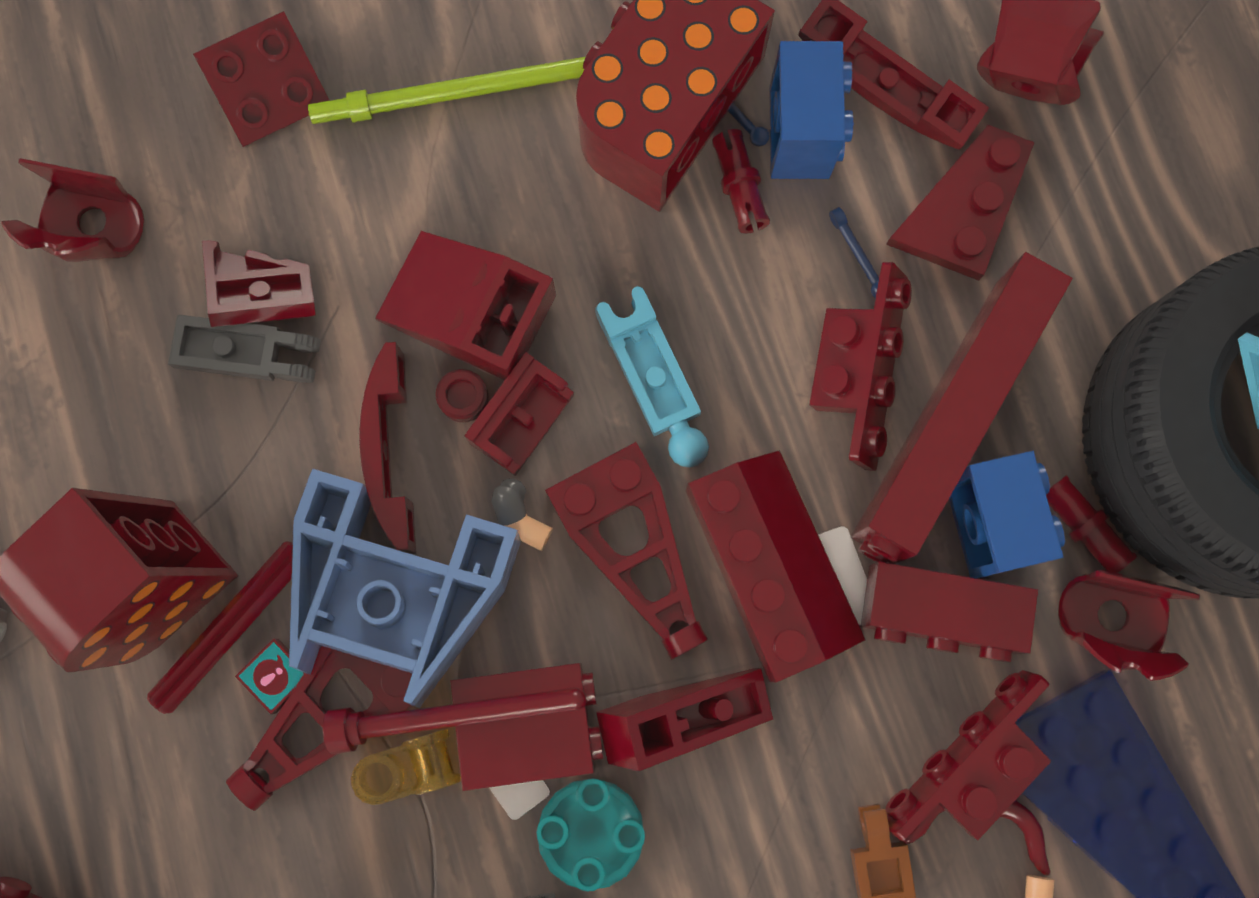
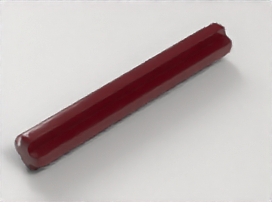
[147,541,293,714]

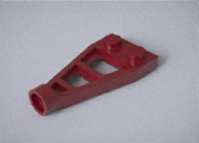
[545,442,708,660]
[226,646,413,811]

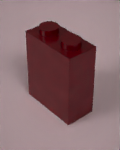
[450,663,604,791]

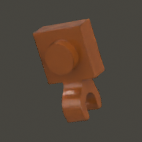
[850,804,916,898]

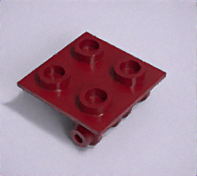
[193,11,330,147]

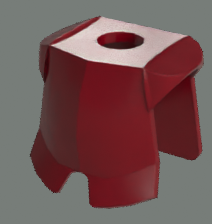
[977,0,1104,105]
[1,158,144,262]
[1058,570,1200,681]

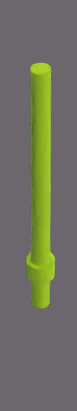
[308,56,586,124]

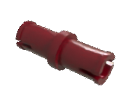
[712,129,770,234]
[1046,475,1137,573]

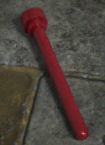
[323,688,587,754]

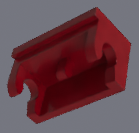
[464,352,574,476]

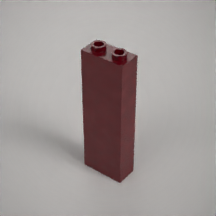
[850,252,1073,564]

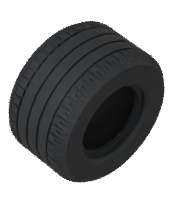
[1082,246,1259,599]

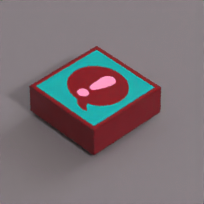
[235,638,304,714]

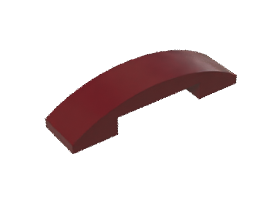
[798,0,989,150]
[359,342,416,554]

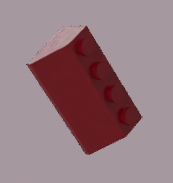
[686,450,866,683]

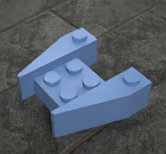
[289,469,521,708]

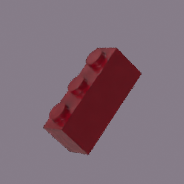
[860,562,1038,663]

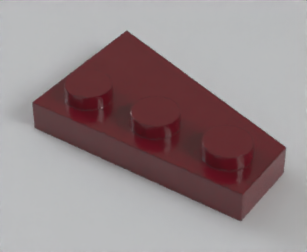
[886,125,1035,281]

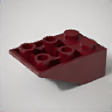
[375,231,556,381]

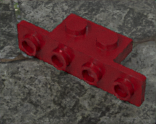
[809,262,912,471]
[885,670,1051,841]

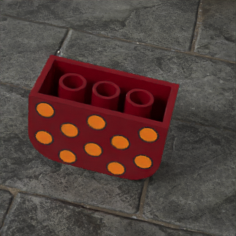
[576,0,775,212]
[0,488,239,672]

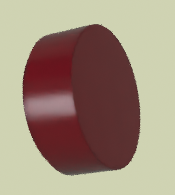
[436,369,489,422]

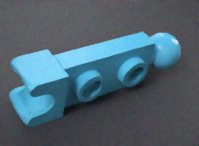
[595,286,709,468]

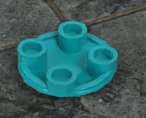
[536,778,645,892]

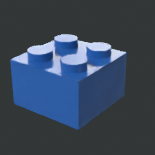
[769,41,853,179]
[949,451,1065,579]

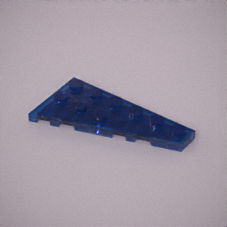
[1015,670,1245,898]

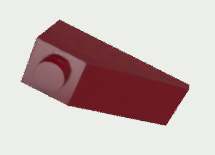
[596,668,773,771]

